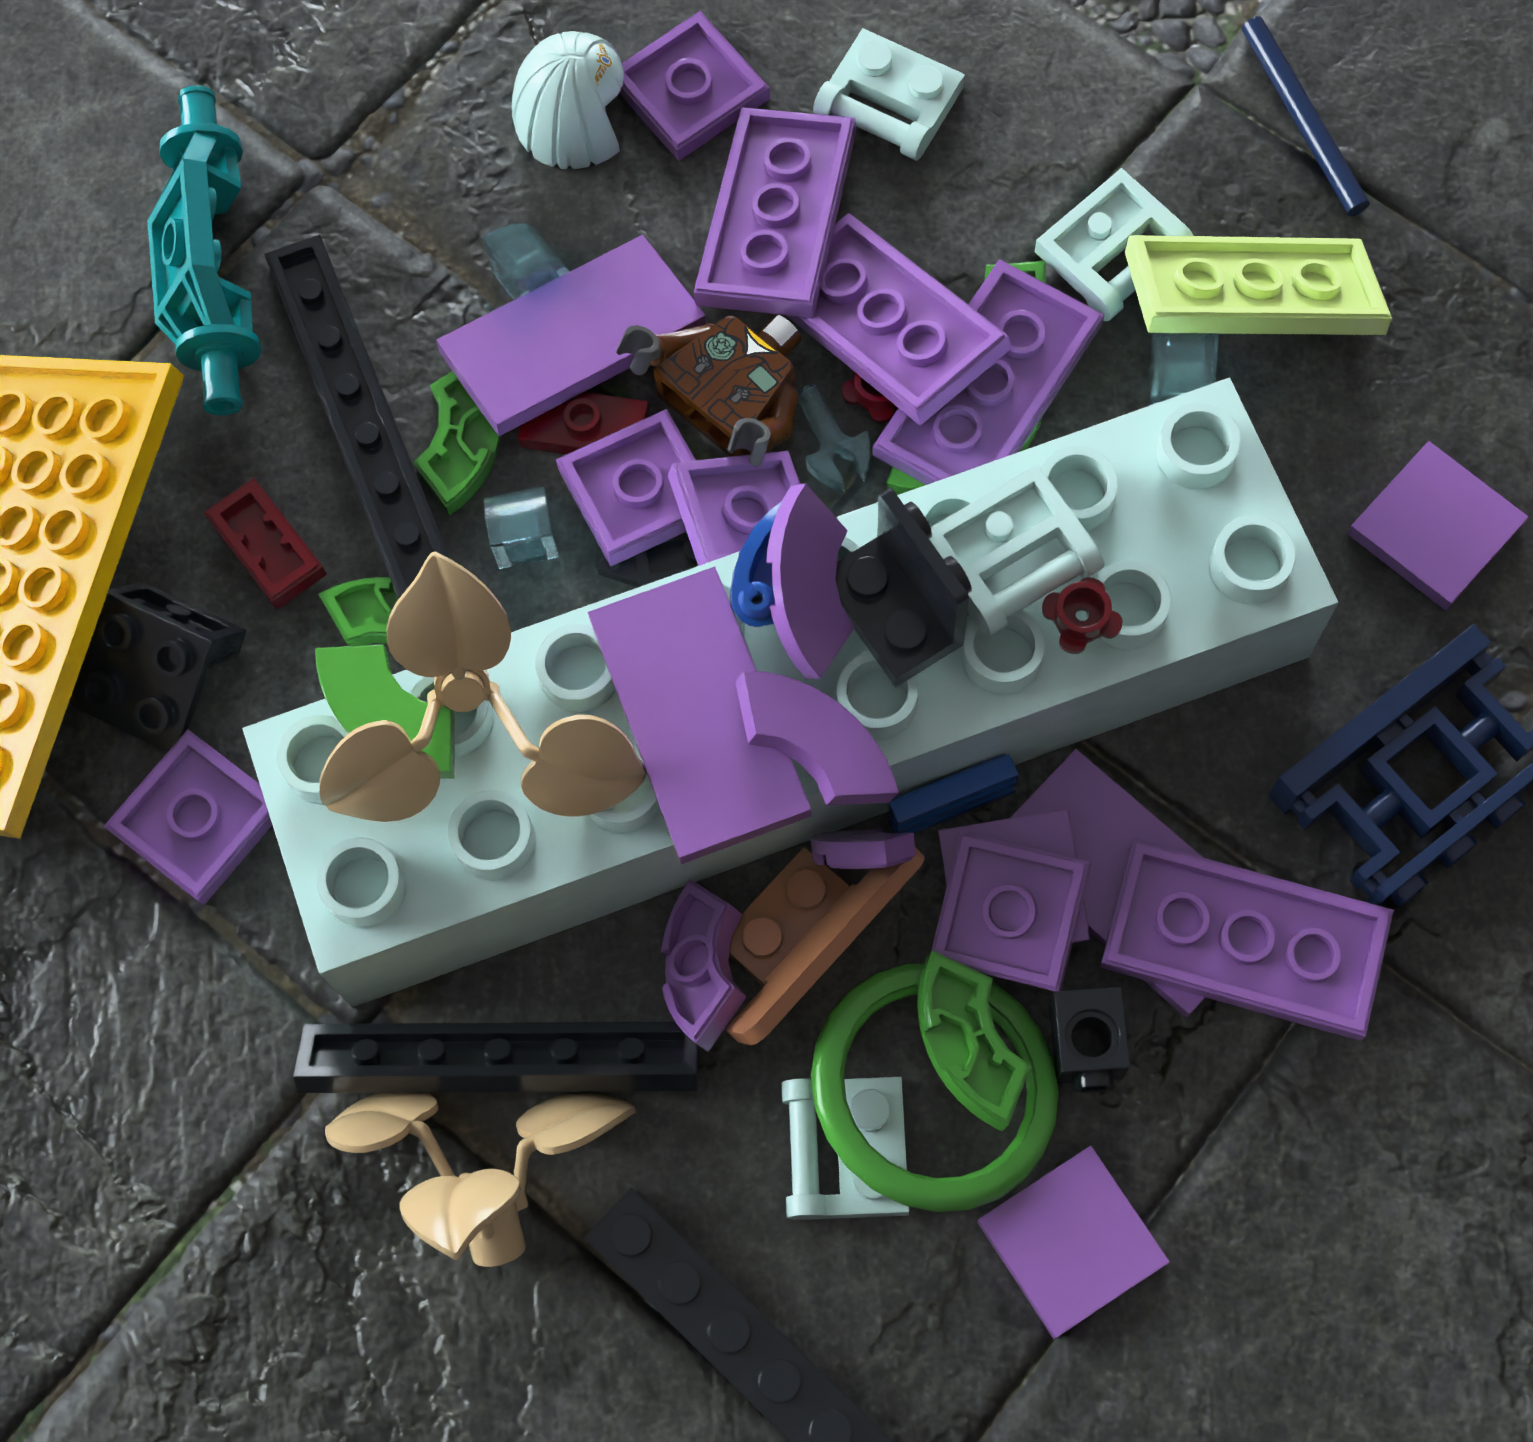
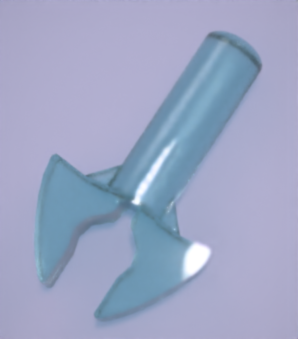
[797,384,870,493]

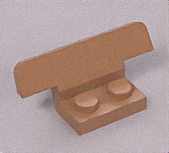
[724,847,924,1045]

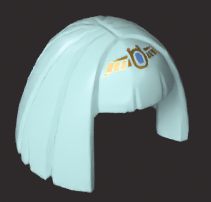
[512,31,624,169]

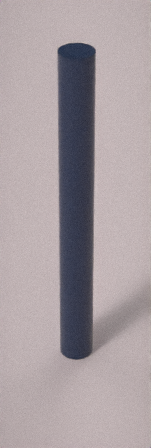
[1241,16,1370,216]

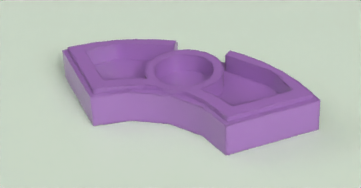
[766,483,855,679]
[735,670,899,806]
[810,828,916,869]
[661,879,747,1052]

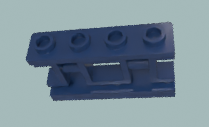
[1268,624,1533,908]

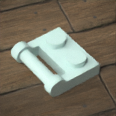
[813,28,965,161]
[1035,168,1194,321]
[929,464,1104,637]
[781,1077,909,1220]

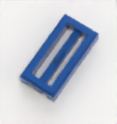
[888,754,1019,834]

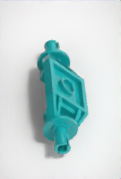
[147,85,261,416]

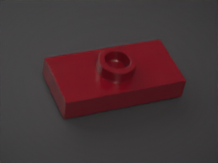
[518,392,650,454]
[204,478,327,610]

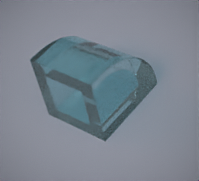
[482,223,570,300]
[1148,333,1219,406]
[484,486,559,569]

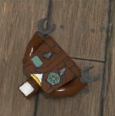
[616,315,802,467]

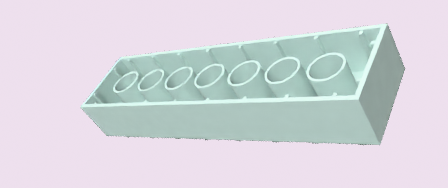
[242,377,1338,1008]

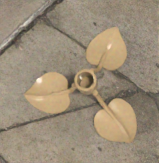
[319,552,646,822]
[325,1092,636,1267]

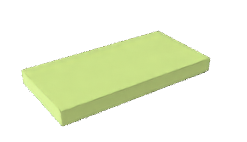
[1125,235,1392,335]

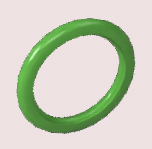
[811,963,1059,1212]

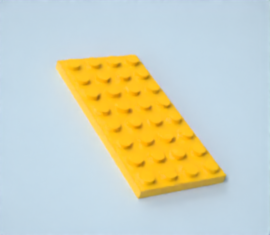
[0,355,185,839]

